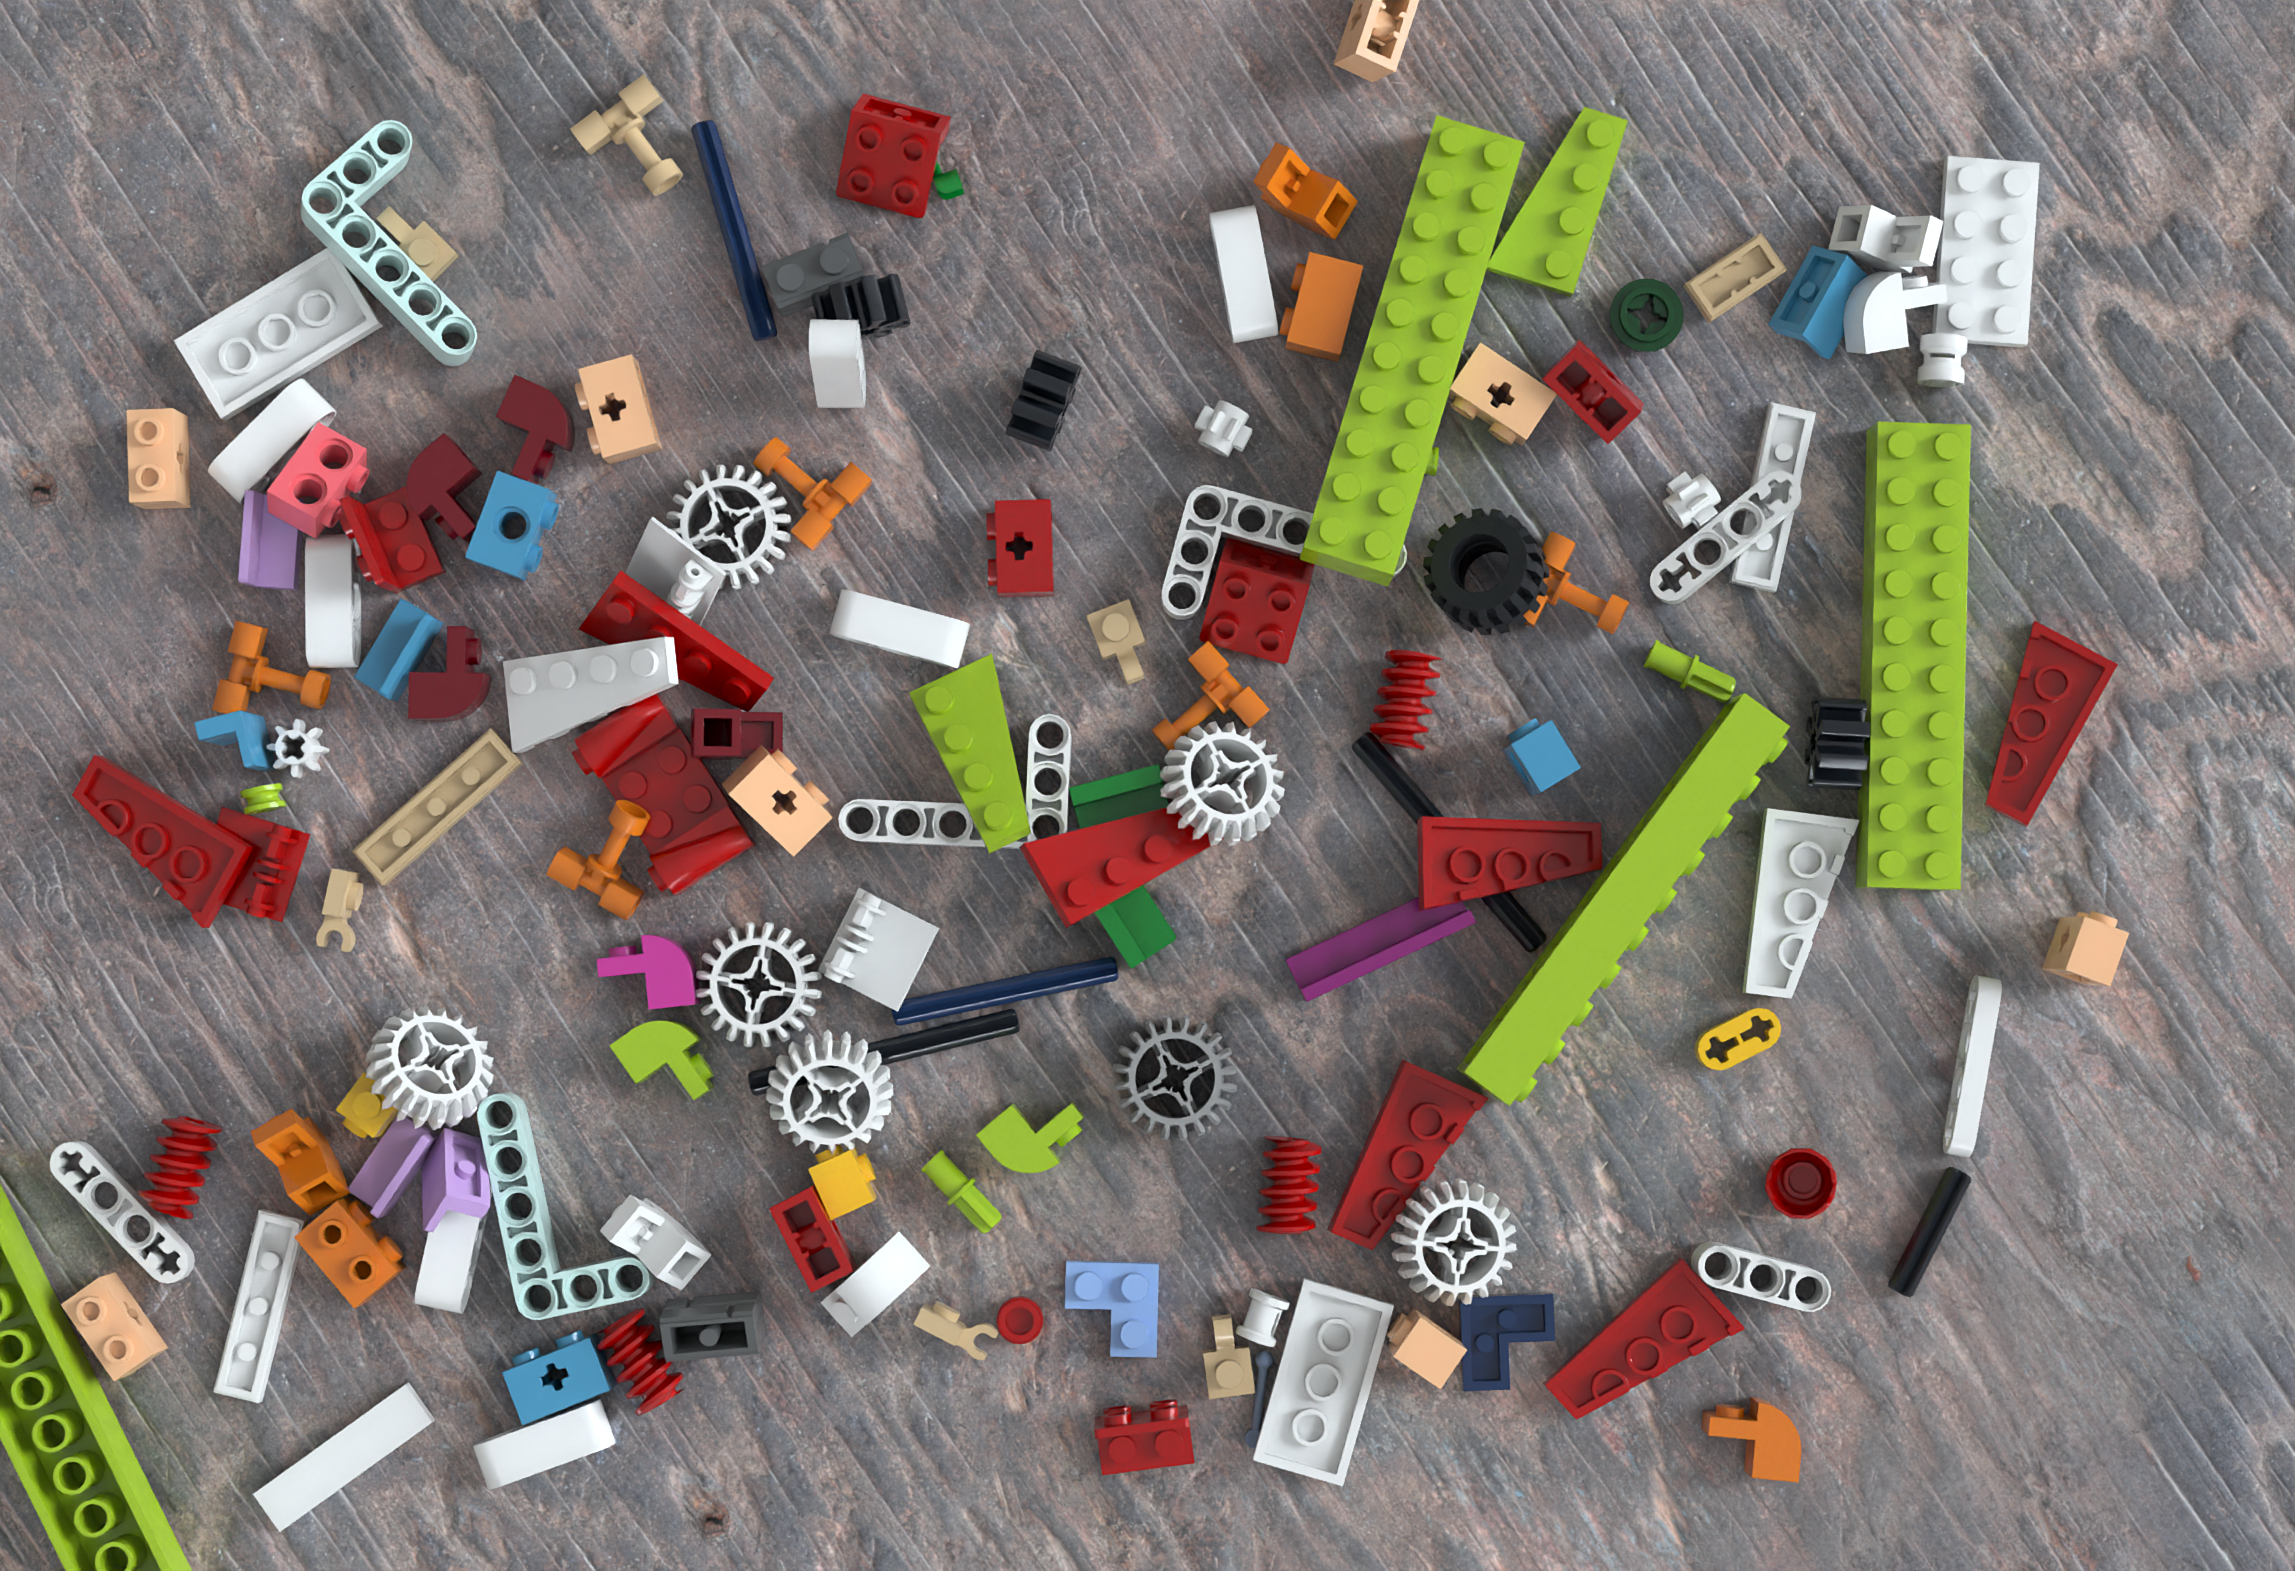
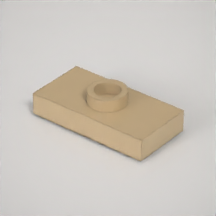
[1683,233,1787,324]

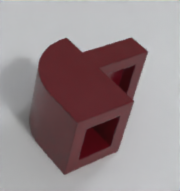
[496,374,575,485]
[406,433,483,543]
[408,626,492,722]
[691,708,783,760]

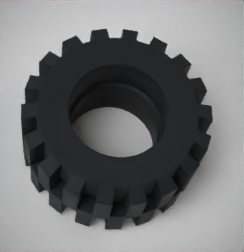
[1423,508,1549,635]

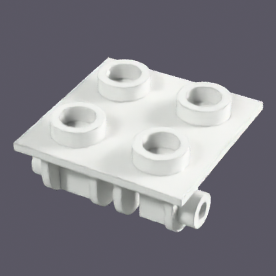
[625,517,727,626]
[818,888,939,1012]

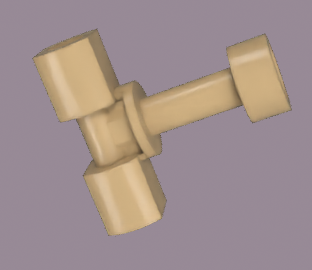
[570,74,683,196]

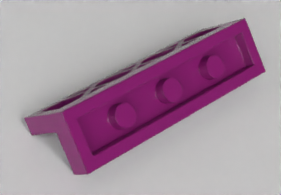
[1285,897,1476,1002]

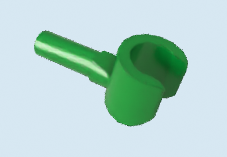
[933,161,964,200]

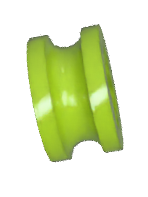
[240,783,286,815]

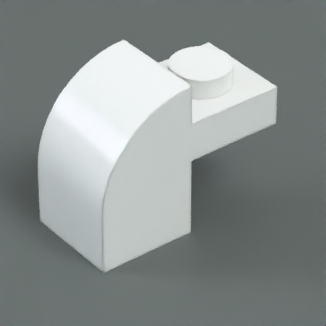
[1828,205,1943,273]
[1843,271,1947,354]
[600,1195,711,1290]
[821,1232,930,1337]

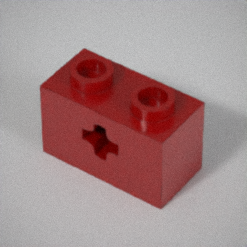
[1542,339,1644,444]
[986,499,1054,598]
[769,1184,858,1293]

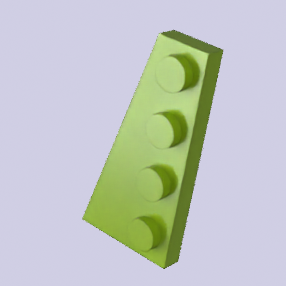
[1486,107,1628,297]
[909,653,1031,854]

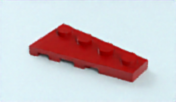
[579,570,774,712]
[72,755,254,928]
[1327,1059,1489,1250]
[1543,1257,1746,1420]

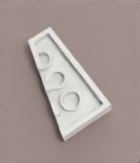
[503,637,679,753]
[1742,808,1859,999]

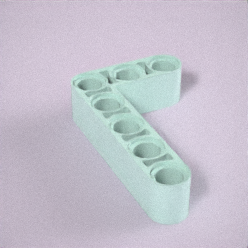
[300,120,477,367]
[477,1092,656,1320]

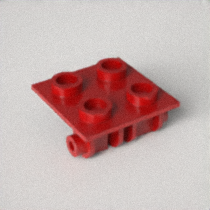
[217,807,311,922]

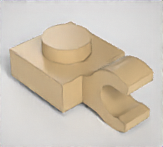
[376,206,459,282]
[1086,599,1146,685]
[316,868,363,952]
[913,1301,999,1360]
[1203,1314,1255,1399]

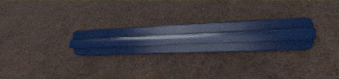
[691,120,777,342]
[891,957,1119,1026]

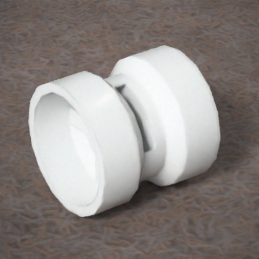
[1917,333,1968,388]

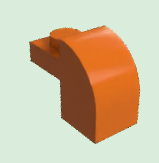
[1253,142,1358,240]
[250,1108,350,1216]
[1701,1397,1801,1483]

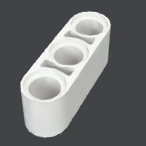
[1209,205,1278,343]
[809,319,866,408]
[208,379,337,505]
[305,534,361,668]
[829,589,970,669]
[415,1181,492,1314]
[1691,1242,1831,1312]
[473,1399,616,1490]

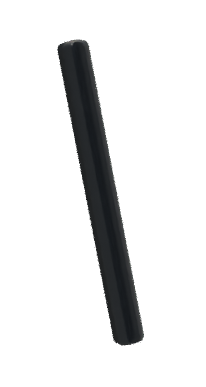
[1352,732,1547,952]
[748,1009,1020,1096]

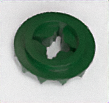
[1610,279,1684,352]

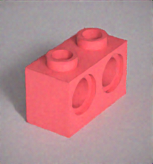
[267,422,370,539]

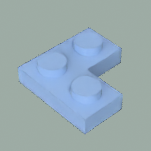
[1065,1260,1159,1358]

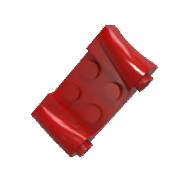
[572,693,756,895]

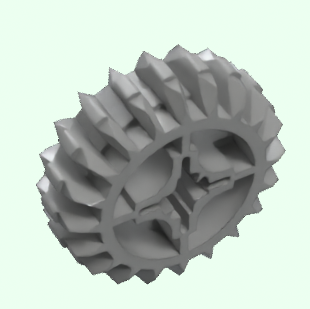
[1112,1015,1237,1141]

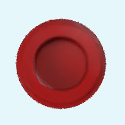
[996,1296,1043,1344]

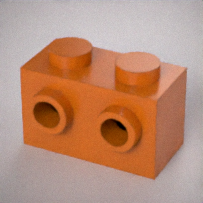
[1279,252,1364,362]
[294,1197,407,1309]

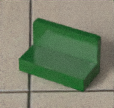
[1069,764,1169,829]
[1095,885,1176,969]

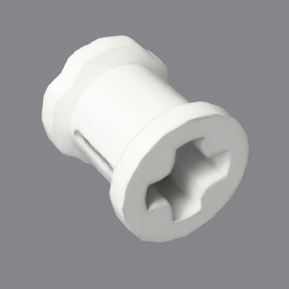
[1235,1288,1290,1347]

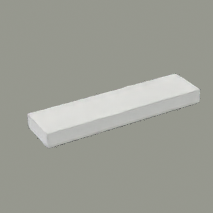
[1729,402,1816,593]
[213,1209,308,1403]
[253,1383,435,1532]

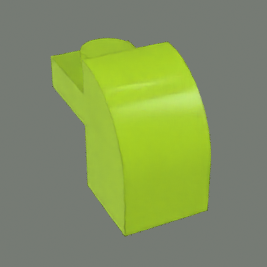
[609,1020,715,1100]
[976,1101,1084,1173]

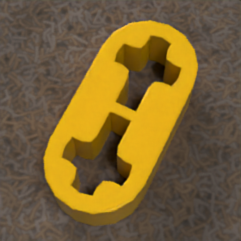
[1695,1008,1781,1071]

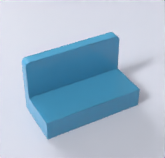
[1768,245,1868,359]
[354,598,444,702]
[194,710,276,772]

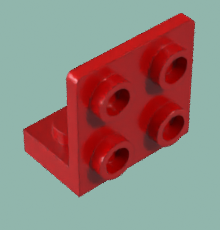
[836,93,951,218]
[338,486,446,594]
[1199,538,1315,664]
[1094,1399,1195,1475]

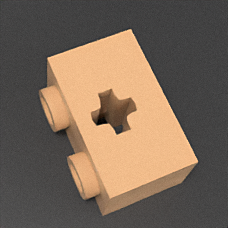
[1333,0,1419,83]
[1448,342,1557,446]
[575,354,663,464]
[126,408,191,509]
[722,745,833,857]
[2042,911,2129,986]
[61,1272,168,1382]
[1386,1308,1467,1389]

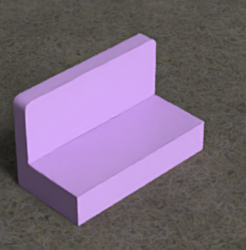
[238,490,305,590]
[349,1115,439,1218]
[422,1128,490,1233]

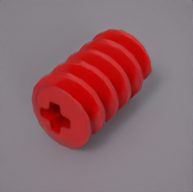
[1369,649,1443,751]
[137,1116,223,1219]
[1256,1136,1322,1234]
[596,1308,684,1416]

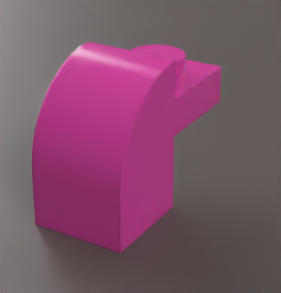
[596,935,701,1010]

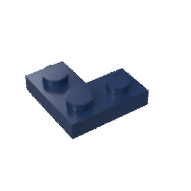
[1458,1292,1555,1391]

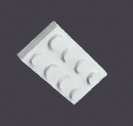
[1932,156,2040,348]
[173,248,383,421]
[1252,1278,1394,1486]

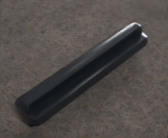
[1888,1167,1971,1297]

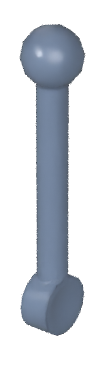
[1245,1351,1274,1448]

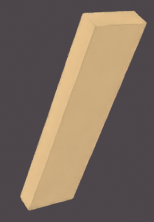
[352,728,524,886]

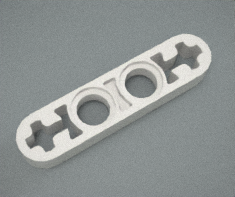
[1650,470,1802,604]
[1943,975,2002,1158]
[50,1141,195,1284]

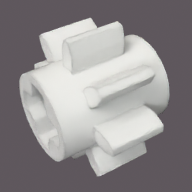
[1194,400,1253,457]
[1663,471,1721,531]
[267,719,330,778]

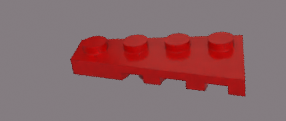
[1984,621,2118,827]
[1019,807,1224,928]
[1417,816,1602,912]

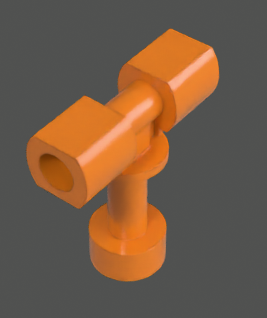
[753,437,873,552]
[1523,531,1630,635]
[212,620,331,714]
[1151,641,1270,751]
[546,800,650,921]

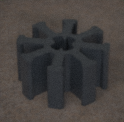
[811,274,911,339]
[1006,350,1082,452]
[1804,697,1870,790]

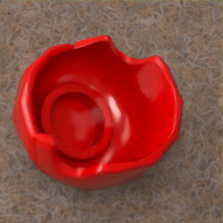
[1765,1148,1837,1219]

